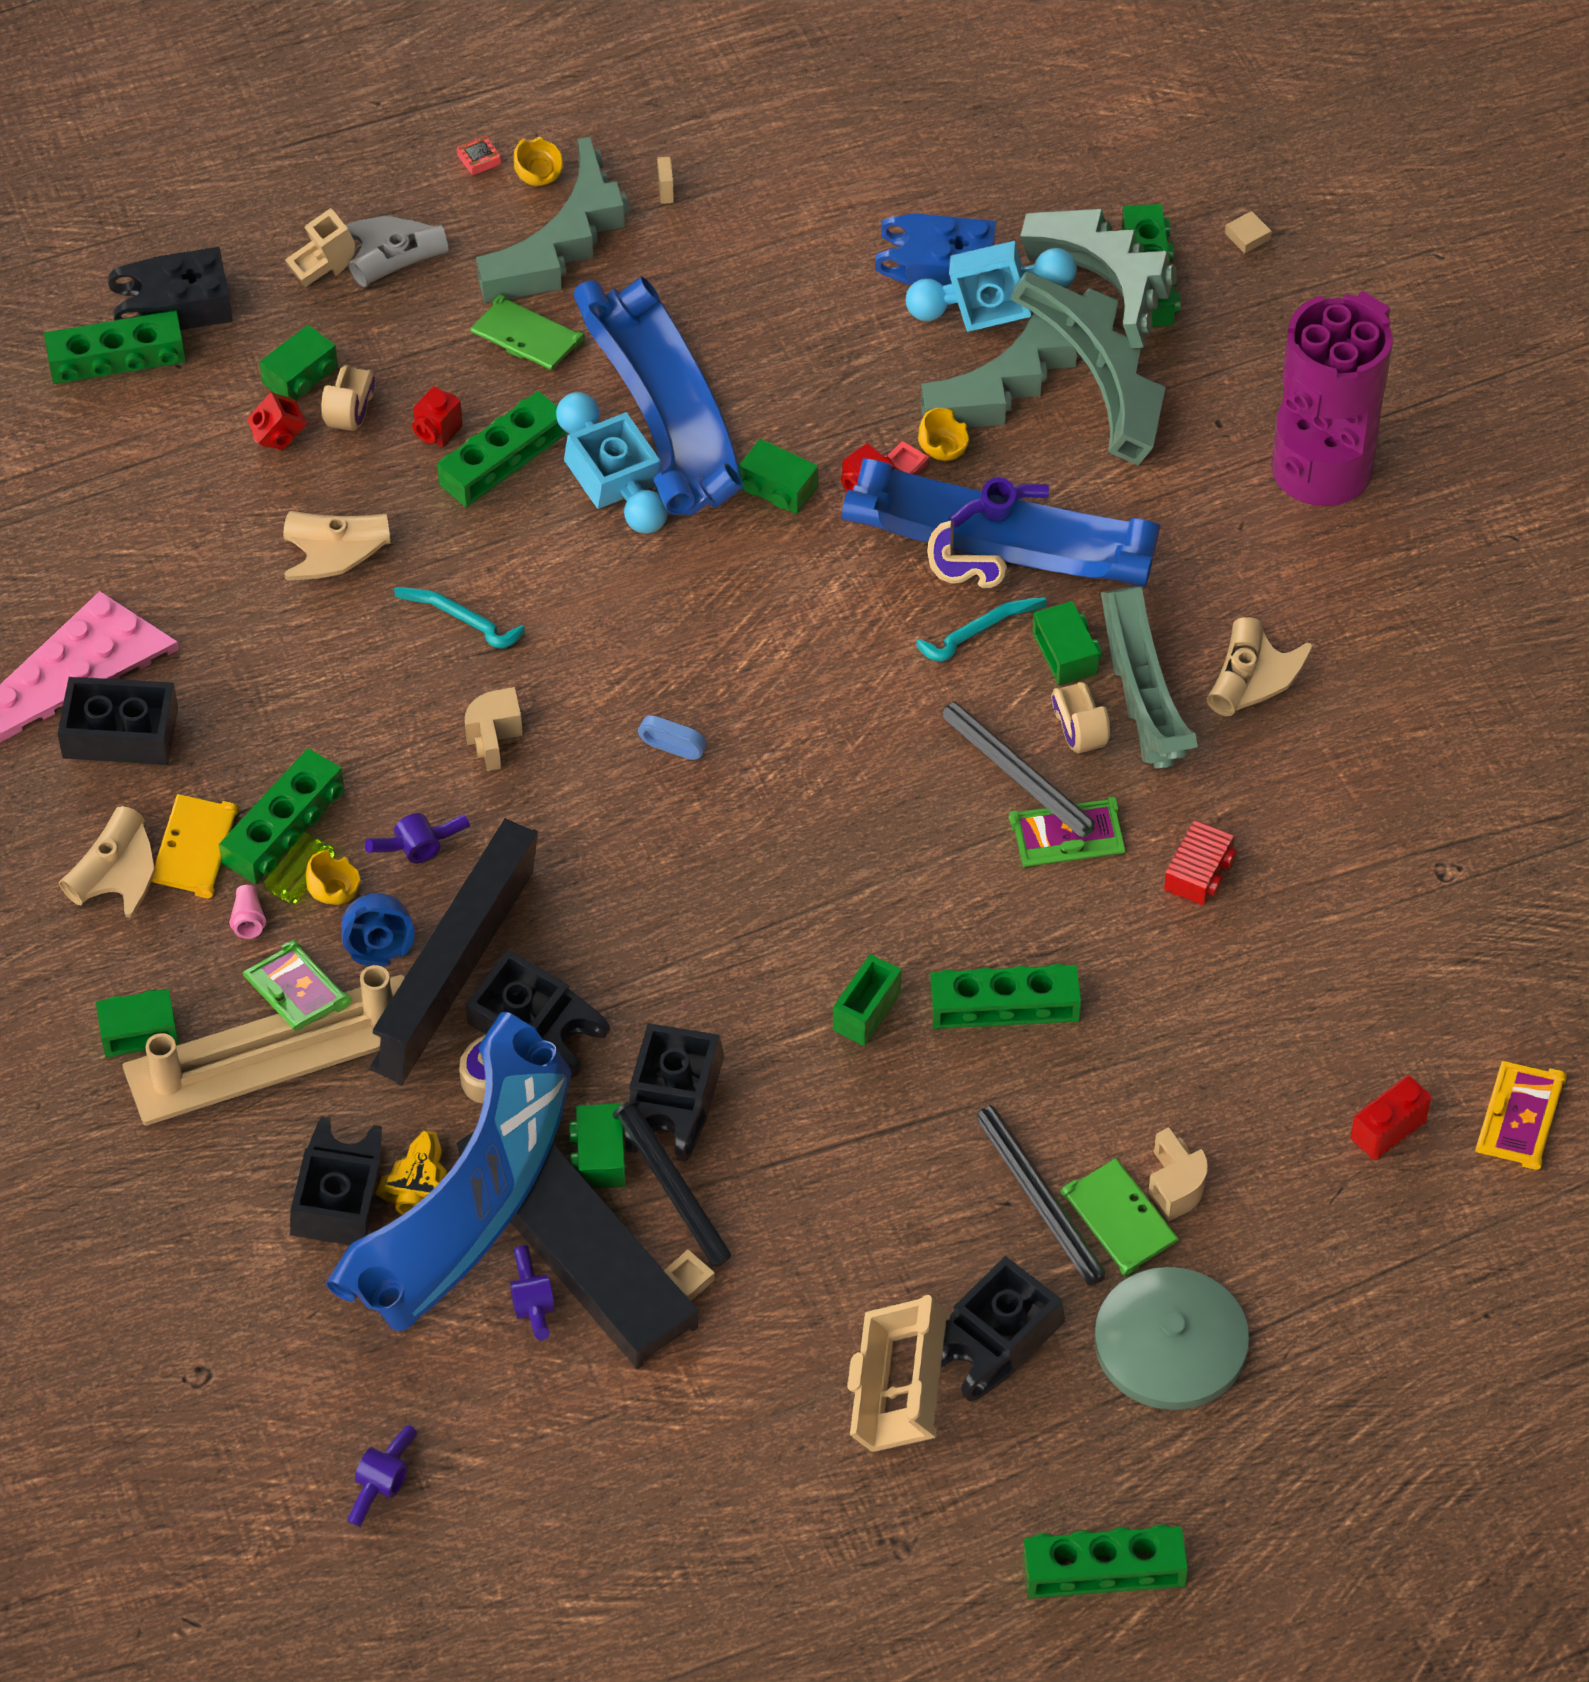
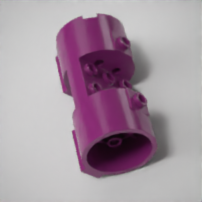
[1271,291,1393,506]

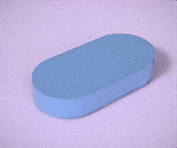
[638,716,707,760]

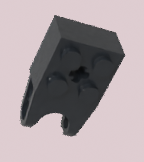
[108,246,233,330]
[466,949,611,1077]
[625,1023,724,1161]
[290,1116,382,1245]
[941,1256,1065,1401]

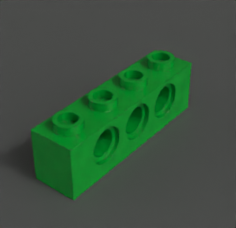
[1121,204,1181,326]
[44,310,186,384]
[437,391,567,508]
[219,748,344,884]
[929,964,1081,1029]
[1023,1524,1188,1599]

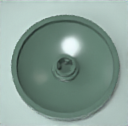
[1094,1267,1249,1410]

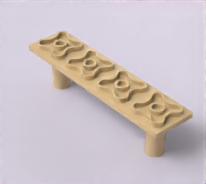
[122,965,404,1126]

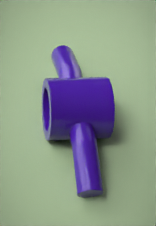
[948,477,1049,529]
[365,813,470,864]
[510,1245,555,1340]
[346,1425,417,1527]

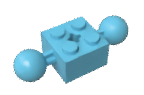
[906,241,1077,332]
[556,392,668,534]

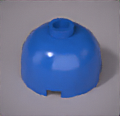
[341,893,415,967]

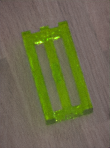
[263,832,335,905]

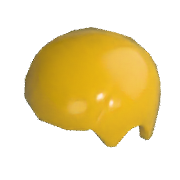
[514,137,563,186]
[918,408,970,461]
[306,850,361,905]

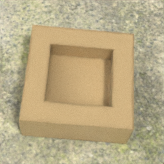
[657,157,674,204]
[1225,211,1272,254]
[664,1250,715,1301]

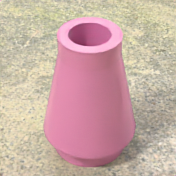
[230,885,266,939]

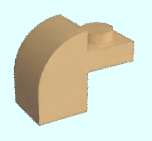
[285,208,355,288]
[465,687,523,771]
[1148,1127,1207,1222]

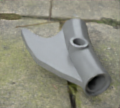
[346,216,449,287]

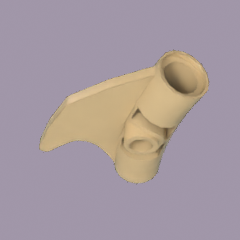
[283,511,391,581]
[1207,617,1312,716]
[59,806,155,918]

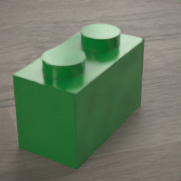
[259,324,338,400]
[739,438,818,514]
[1032,601,1102,686]
[833,954,902,1047]
[95,989,179,1058]
[569,1103,626,1189]

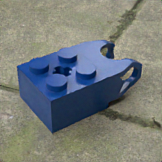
[875,213,996,286]

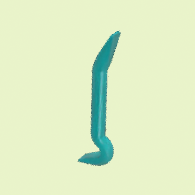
[394,587,525,649]
[916,597,1047,662]

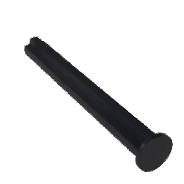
[612,1099,731,1266]

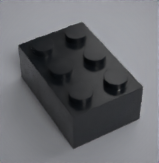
[57,676,178,765]

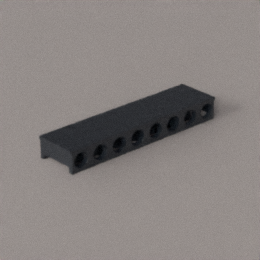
[370,818,538,1086]
[457,1132,699,1369]

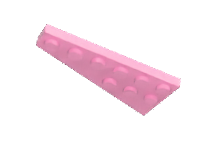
[0,591,179,742]

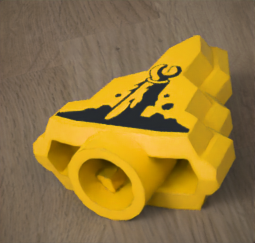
[376,1131,447,1215]

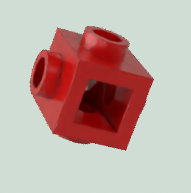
[246,392,307,451]

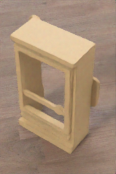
[847,1295,950,1452]

